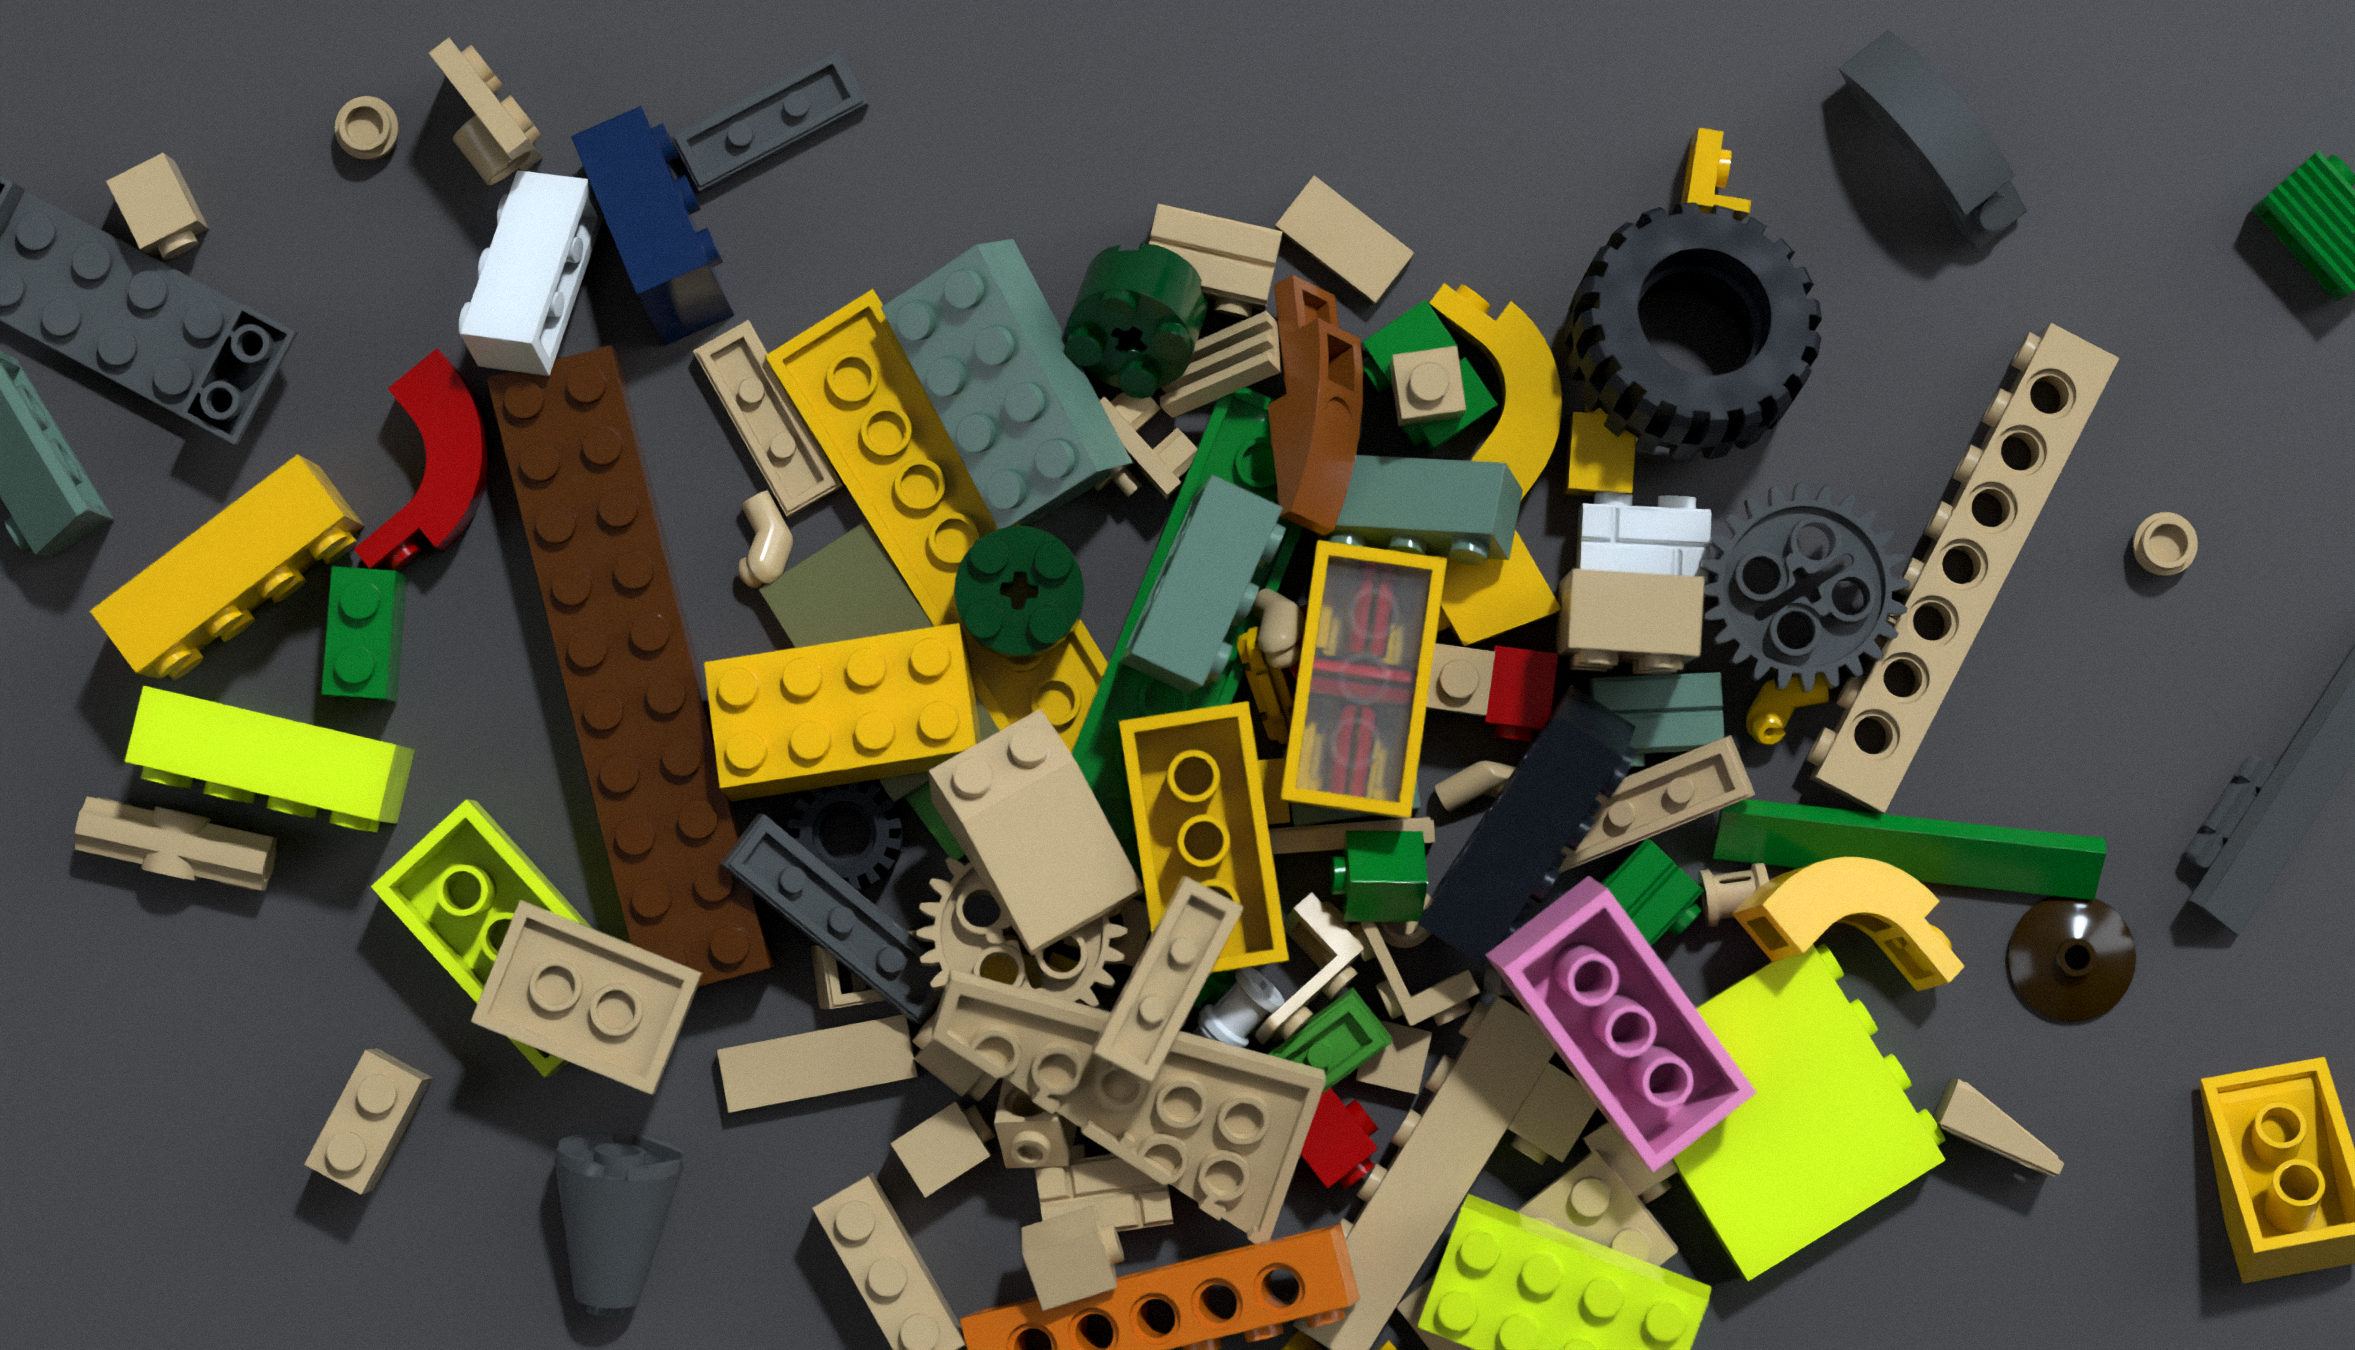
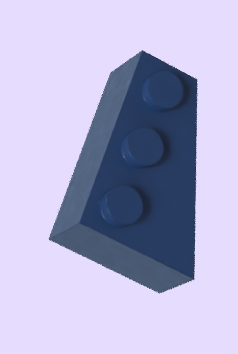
[571,106,735,346]

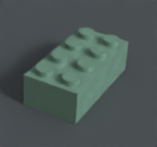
[881,239,1133,529]

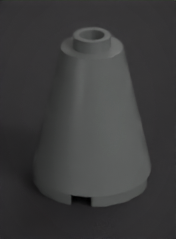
[554,1132,684,1317]

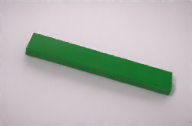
[1713,799,2107,900]

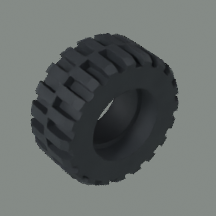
[1564,202,1822,461]

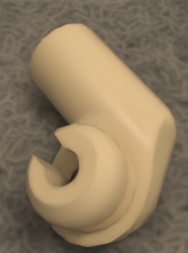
[1435,760,1516,813]

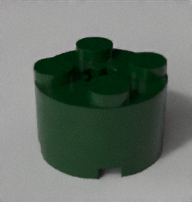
[1065,243,1208,399]
[954,526,1085,659]

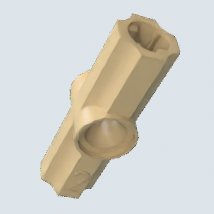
[75,796,278,891]

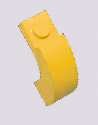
[1429,283,1562,500]
[1732,857,1965,991]

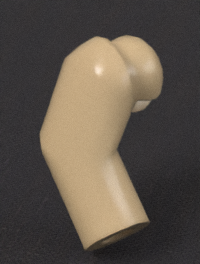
[738,490,793,588]
[1251,589,1305,669]

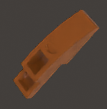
[1268,274,1363,536]

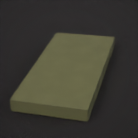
[759,521,999,805]

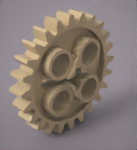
[917,857,1127,1008]

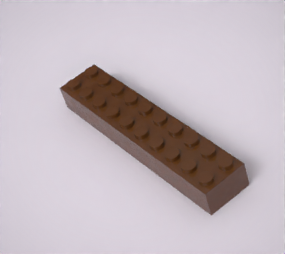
[486,345,776,988]

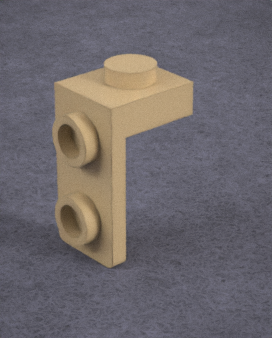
[1254,892,1364,1046]
[1348,921,1480,1026]

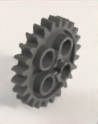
[1699,482,1910,693]

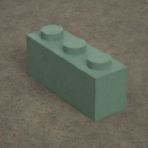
[1314,455,1523,565]

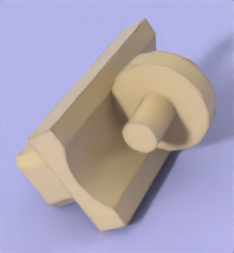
[1094,392,1197,501]

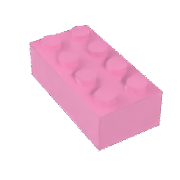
[1486,876,1757,1173]

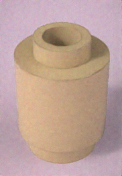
[912,1011,999,1102]

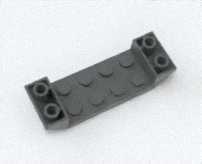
[0,176,298,446]

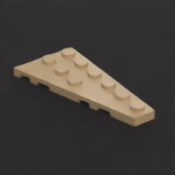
[932,969,1326,1244]

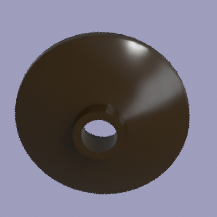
[2007,896,2136,1021]

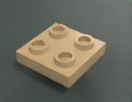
[429,38,543,186]

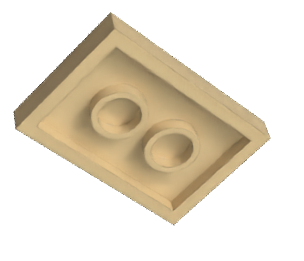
[471,900,703,1095]

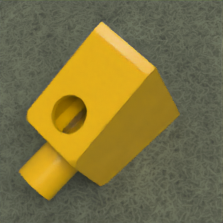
[1434,529,1562,648]

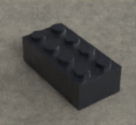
[1418,685,1637,967]

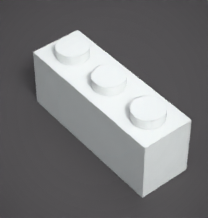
[459,170,604,376]

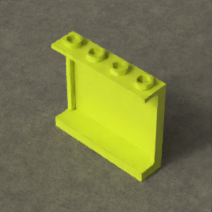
[1672,944,1946,1281]

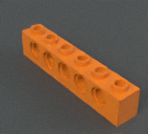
[960,1223,1360,1350]

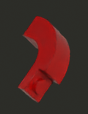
[353,348,491,571]

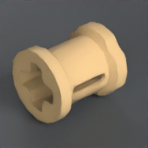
[1698,863,1769,928]

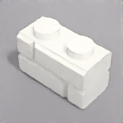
[1576,492,1711,585]

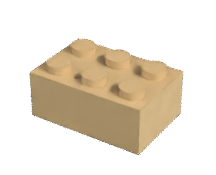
[1555,569,1704,676]

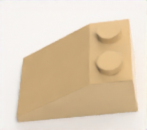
[929,709,1143,956]

